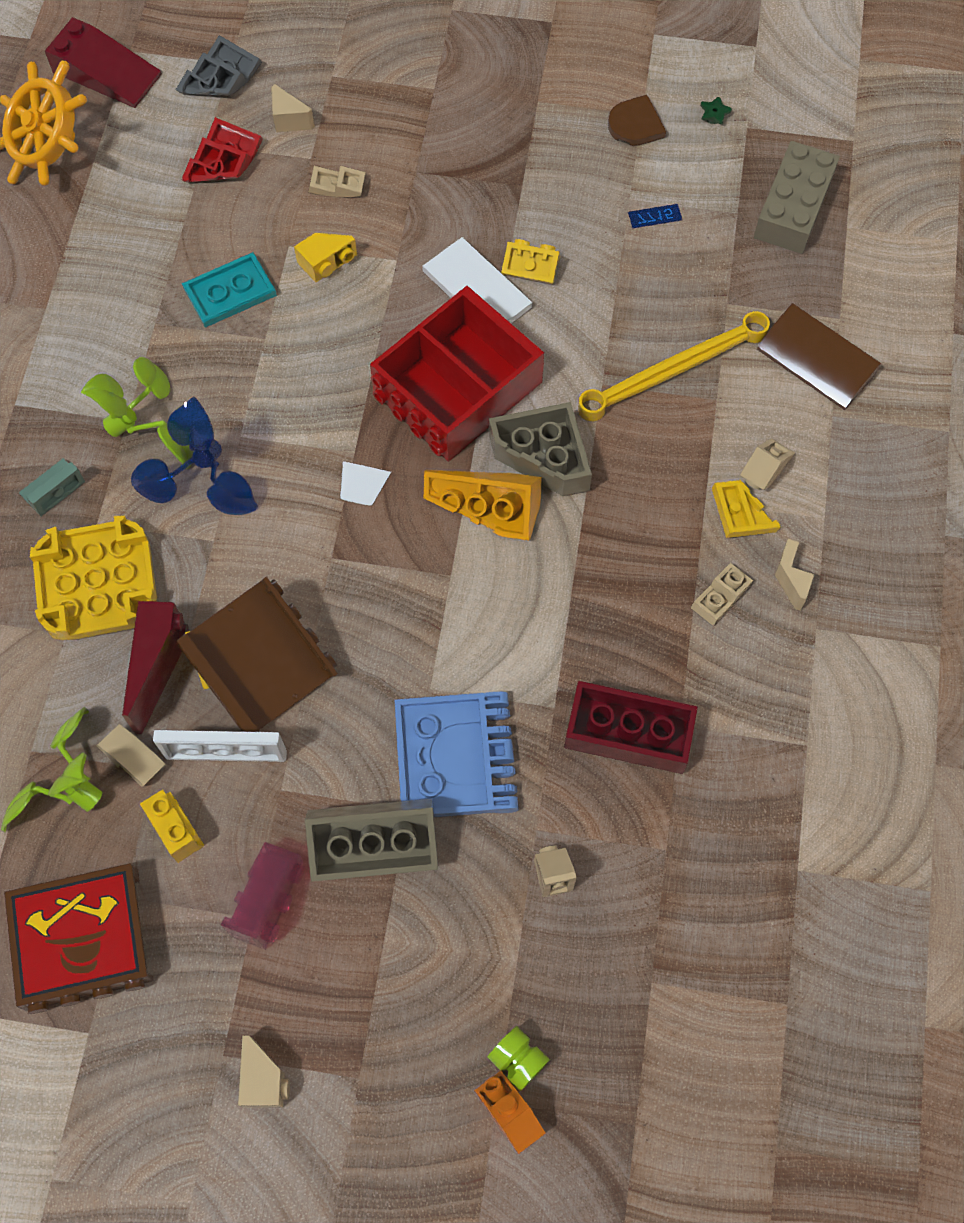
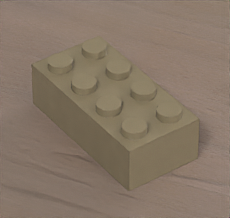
[753,141,840,254]
[305,799,438,882]

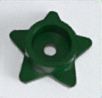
[700,97,732,124]

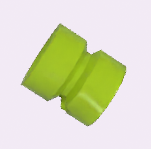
[487,1026,550,1092]

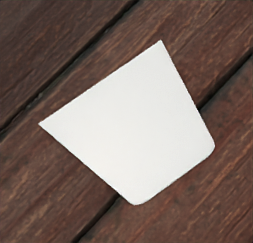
[340,461,391,506]

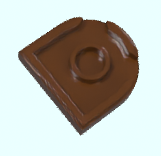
[608,95,666,146]

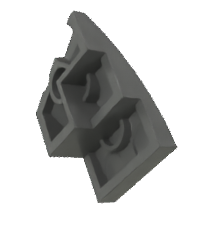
[176,35,262,96]

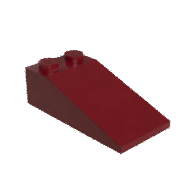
[45,17,162,108]
[122,601,189,734]

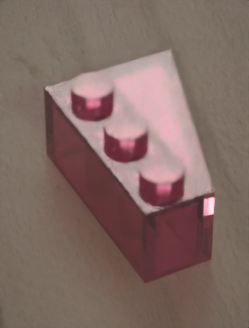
[221,842,305,950]

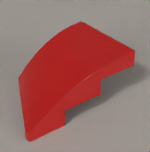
[181,117,263,182]

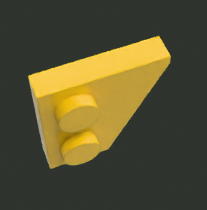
[712,480,780,538]

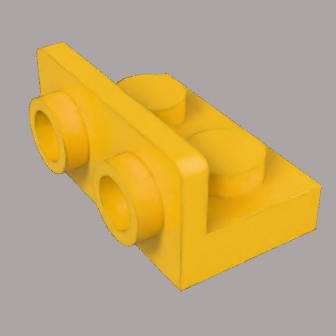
[501,239,560,285]

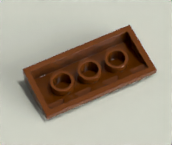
[757,303,881,410]

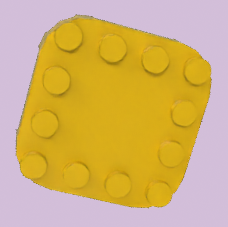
[30,516,157,640]

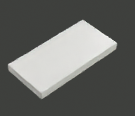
[423,237,532,323]
[153,730,287,762]

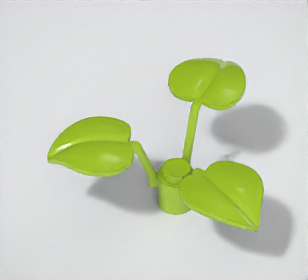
[81,357,194,469]
[1,707,103,833]

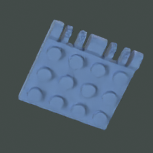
[394,691,519,817]

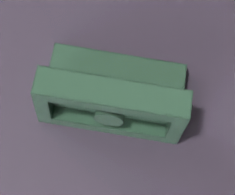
[19,458,85,516]

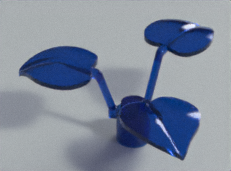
[131,397,258,515]

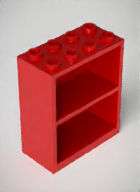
[370,286,545,462]

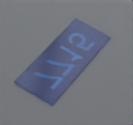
[628,204,682,228]

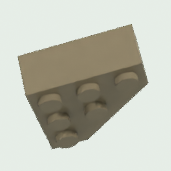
[489,402,592,496]

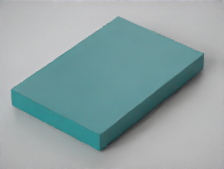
[182,252,277,328]

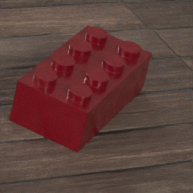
[564,681,698,774]

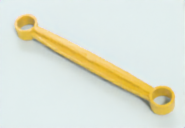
[578,311,770,421]

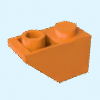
[474,1071,546,1154]

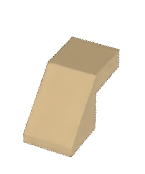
[775,539,814,611]

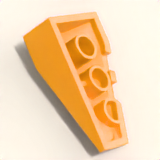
[423,470,542,541]

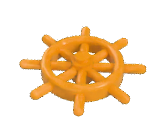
[0,61,87,186]

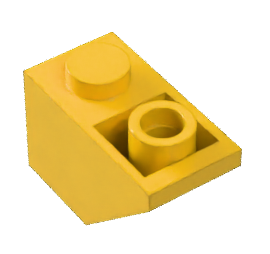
[294,233,357,282]

